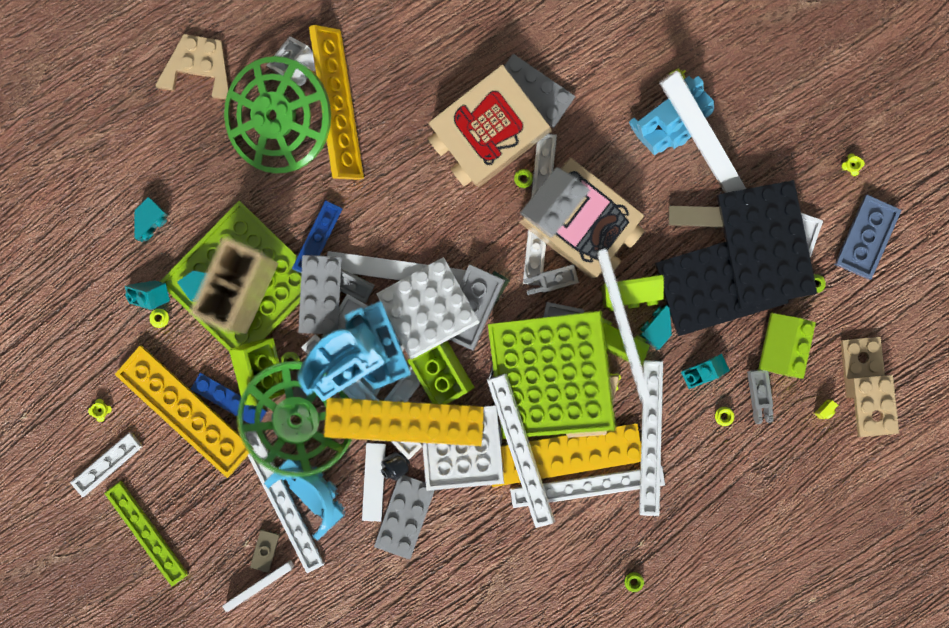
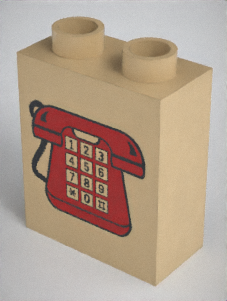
[427,65,552,187]

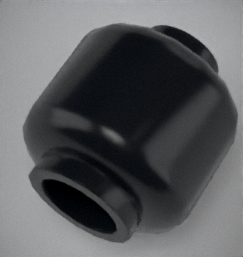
[380,452,410,481]

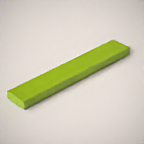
[104,481,189,587]

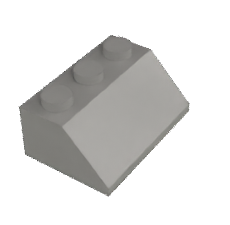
[520,167,590,238]

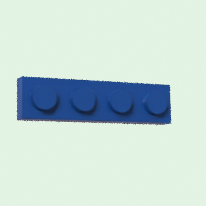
[292,200,342,273]
[191,373,267,424]

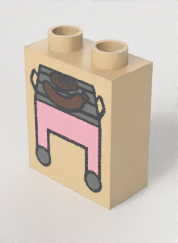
[519,158,644,278]

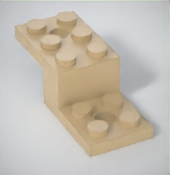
[840,337,899,437]

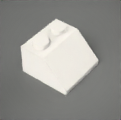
[266,37,316,86]

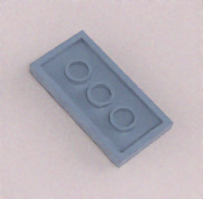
[834,195,902,280]

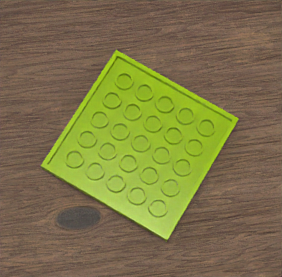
[160,201,301,351]
[488,311,616,439]

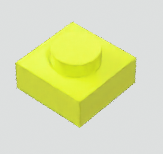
[814,400,838,419]

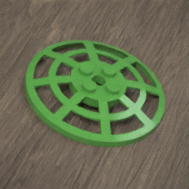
[224,56,331,173]
[237,361,352,477]

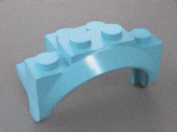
[629,76,714,156]
[345,301,411,389]
[298,322,386,401]
[264,460,346,540]

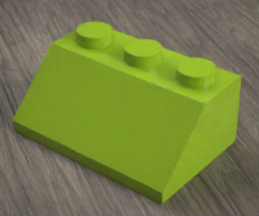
[601,275,664,311]
[758,313,816,379]
[603,318,650,366]
[229,338,285,406]
[407,341,475,405]

